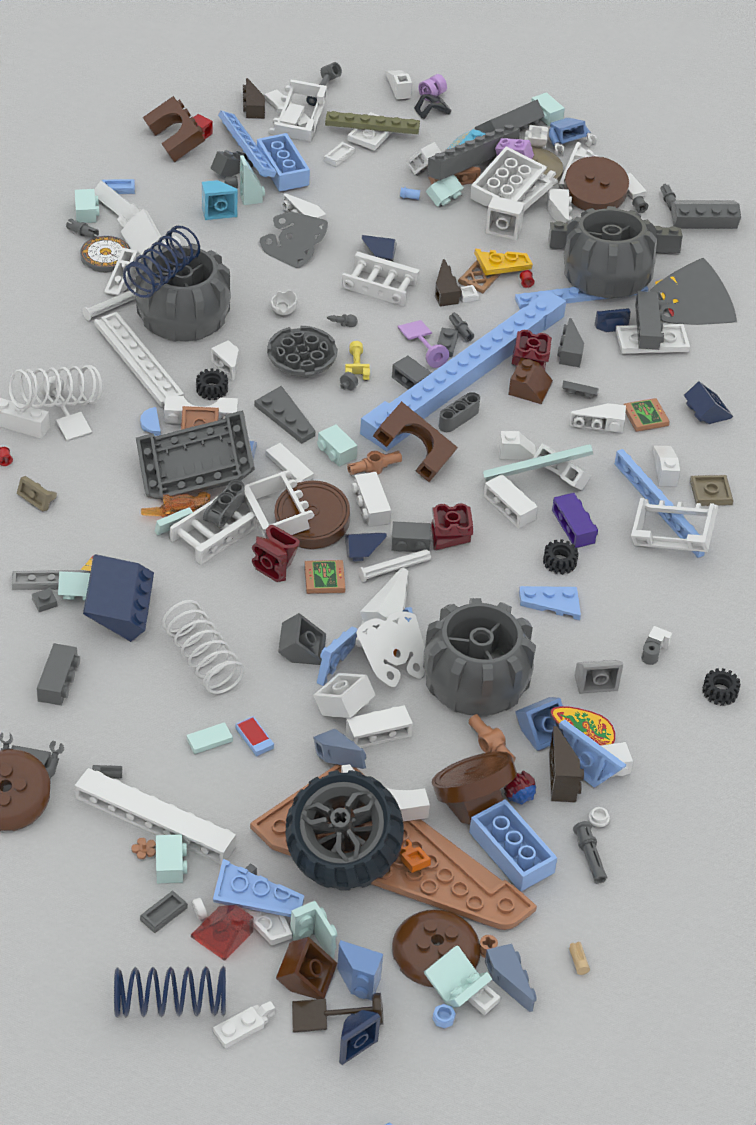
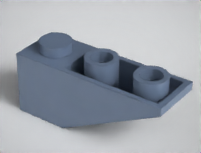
[313,728,367,769]
[485,943,537,1012]

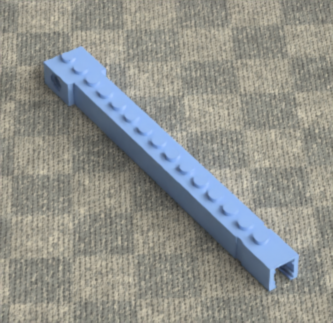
[360,290,566,452]

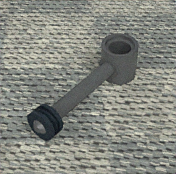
[306,62,342,106]

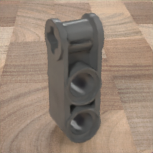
[203,480,245,528]

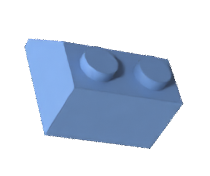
[515,697,563,751]
[337,940,383,1000]

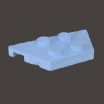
[559,720,626,788]

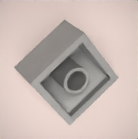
[574,660,623,694]

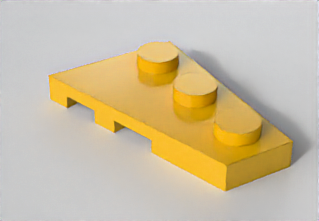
[474,248,533,275]

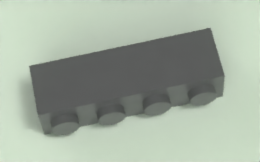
[635,291,664,350]

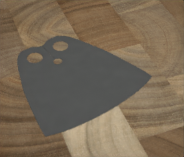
[649,258,737,325]

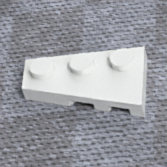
[234,906,292,945]

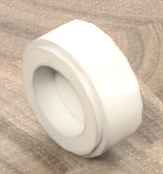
[192,897,208,921]

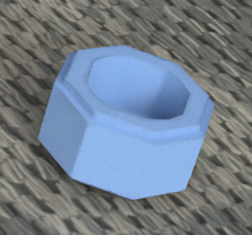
[432,1004,456,1028]

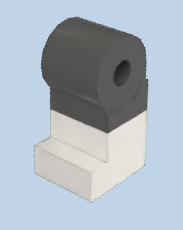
[641,626,672,665]

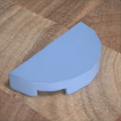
[140,407,161,436]

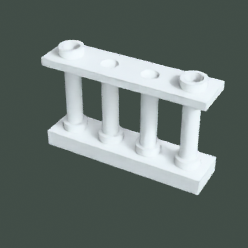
[341,251,420,306]
[170,496,257,565]

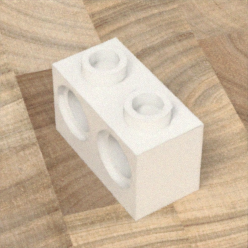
[407,142,441,175]

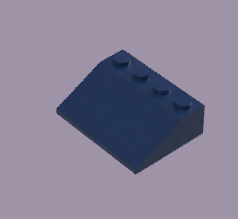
[83,554,154,642]

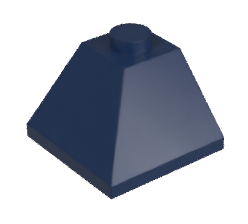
[362,235,397,261]
[345,532,387,561]
[339,1010,380,1065]

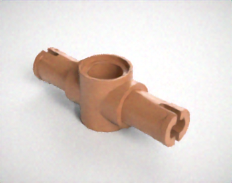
[347,450,402,475]
[468,714,516,762]

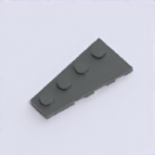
[254,386,316,444]

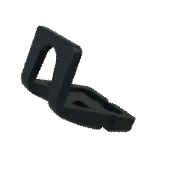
[414,94,452,119]

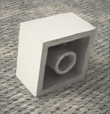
[485,196,525,241]
[313,673,376,718]

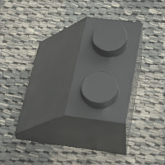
[278,613,326,665]

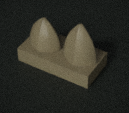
[17,476,57,511]

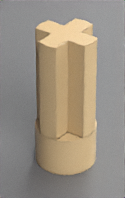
[569,941,590,975]

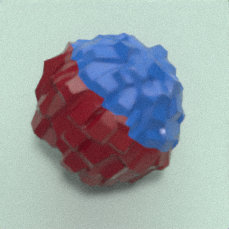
[503,770,536,805]

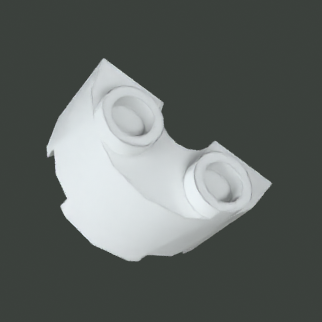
[525,125,548,149]

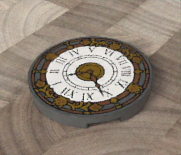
[80,236,130,272]

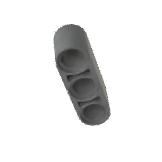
[439,392,480,432]

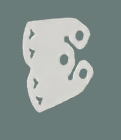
[356,611,425,687]

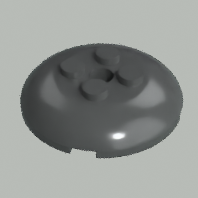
[267,326,338,376]

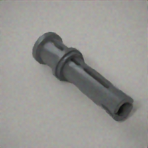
[573,821,608,884]

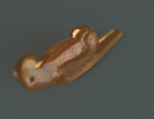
[141,492,211,517]

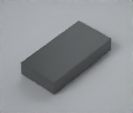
[140,890,188,933]

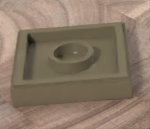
[690,475,733,506]

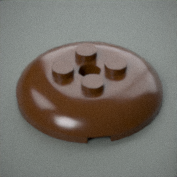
[0,749,51,831]
[392,909,481,988]

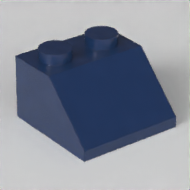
[684,381,733,424]

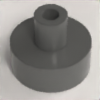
[340,372,358,390]

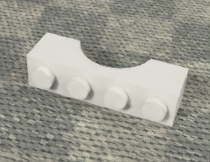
[164,395,238,424]

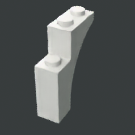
[341,764,430,822]

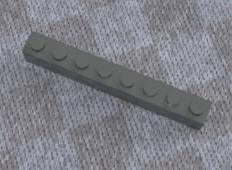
[428,125,520,180]
[548,221,683,253]

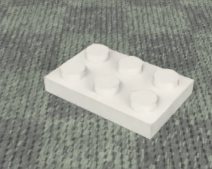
[347,112,392,151]

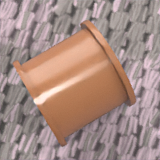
[480,935,498,958]

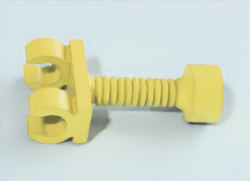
[345,341,370,380]

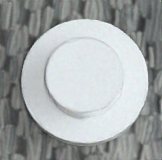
[588,807,610,827]

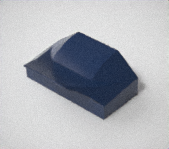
[595,308,631,332]

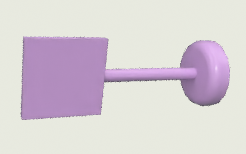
[398,320,449,368]

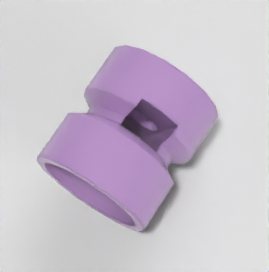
[418,74,447,101]

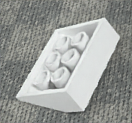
[470,146,547,206]

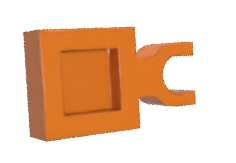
[399,839,431,873]

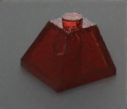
[191,905,254,961]

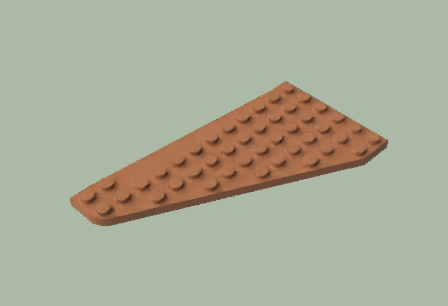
[250,764,537,930]

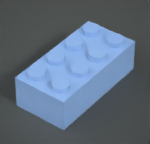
[257,133,310,192]
[469,799,557,892]

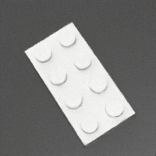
[616,324,690,354]

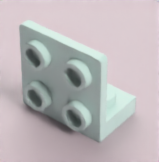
[290,901,337,959]
[424,946,492,1008]

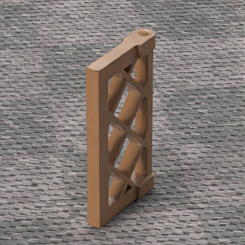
[458,260,502,293]

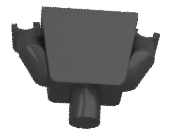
[0,732,64,778]

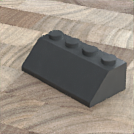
[475,99,545,133]
[670,200,741,229]

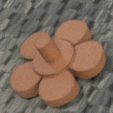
[131,838,156,859]

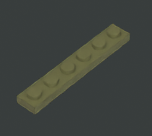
[325,111,420,135]

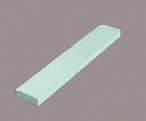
[483,444,594,481]

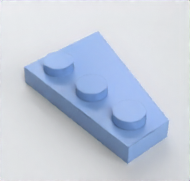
[519,586,581,620]
[317,626,357,686]

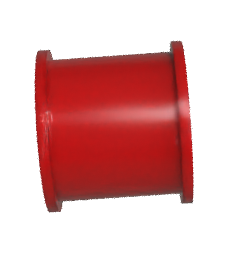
[520,270,535,288]
[0,447,13,466]

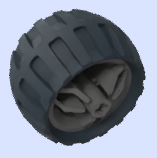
[285,770,404,891]

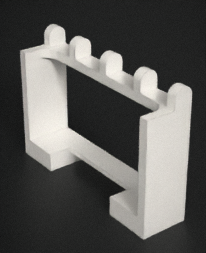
[269,79,327,142]
[245,470,314,538]
[631,498,718,552]

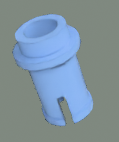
[400,186,420,200]

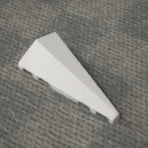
[360,568,409,625]

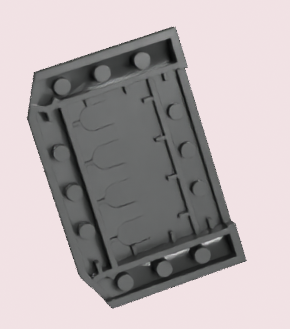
[136,410,255,501]

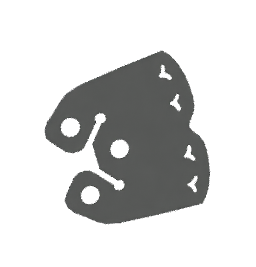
[260,212,328,268]

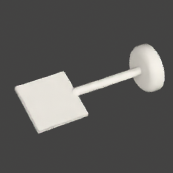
[39,376,92,441]

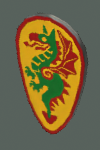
[550,706,615,746]

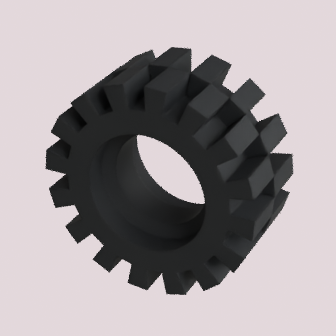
[196,368,228,400]
[543,539,579,575]
[702,668,741,706]

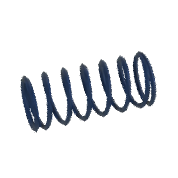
[123,225,201,298]
[114,965,226,1018]

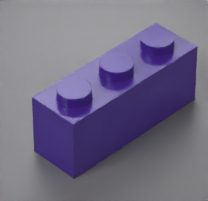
[552,493,598,548]

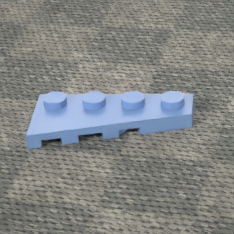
[213,859,305,917]

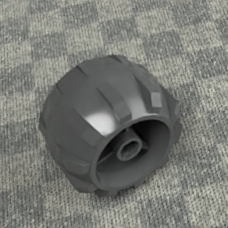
[563,206,657,298]
[135,243,231,342]
[423,598,536,717]

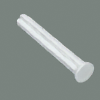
[82,288,136,321]
[358,550,431,582]

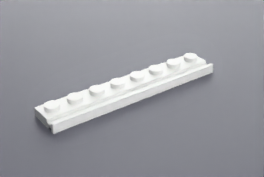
[94,312,184,407]

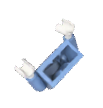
[549,118,597,156]

